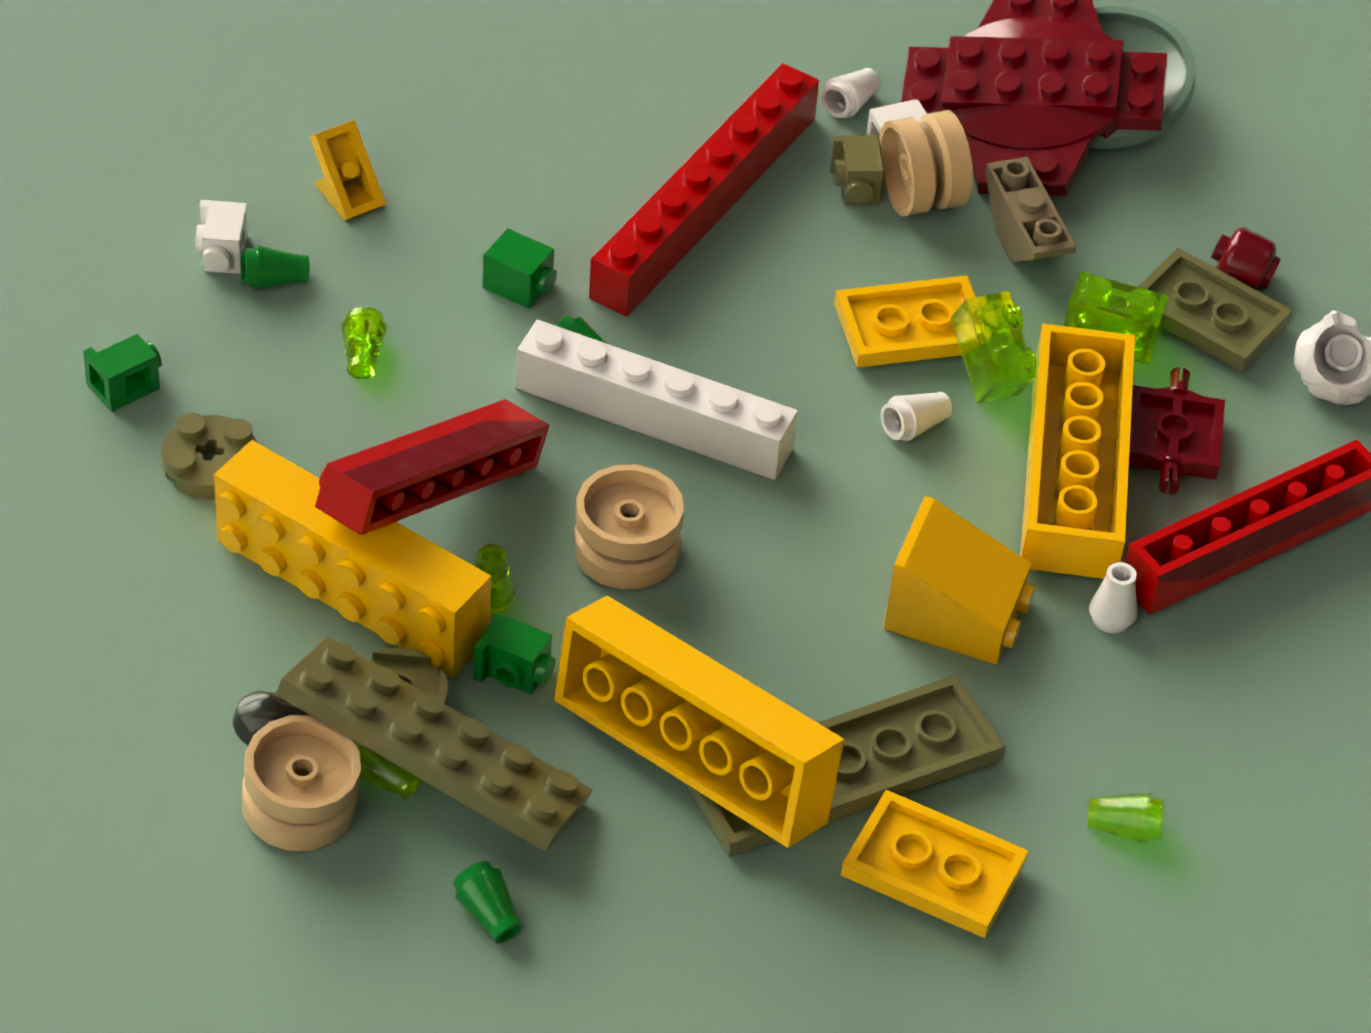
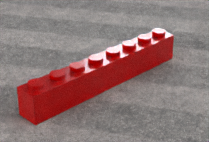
[589,63,820,317]

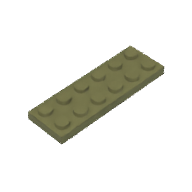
[275,637,592,852]
[685,674,1006,857]

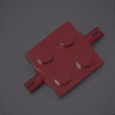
[1129,367,1225,495]

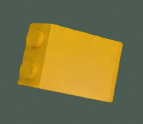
[884,496,1036,665]

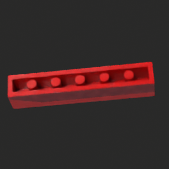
[315,399,550,535]
[1125,439,1371,615]

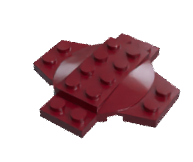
[901,0,1167,196]

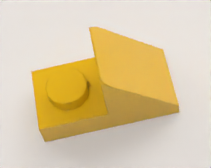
[309,120,386,220]

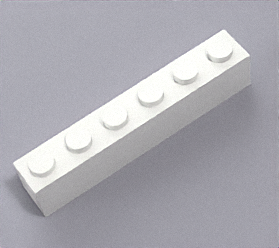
[516,320,798,480]

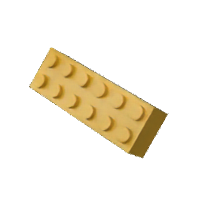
[1020,323,1135,579]
[214,440,492,678]
[554,596,844,848]

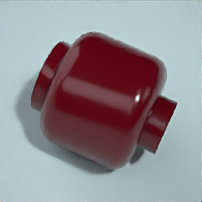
[1210,227,1281,290]

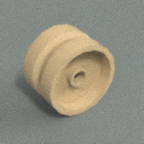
[879,110,973,217]
[574,464,684,590]
[241,715,361,851]

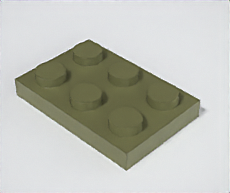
[1127,248,1293,371]

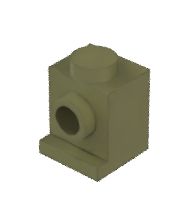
[830,135,884,204]

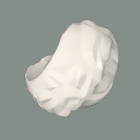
[1294,310,1371,405]

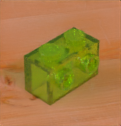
[1064,271,1169,365]
[951,290,1037,404]

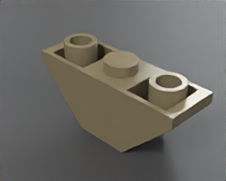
[985,157,1076,262]

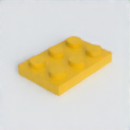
[834,275,992,368]
[840,790,1029,938]

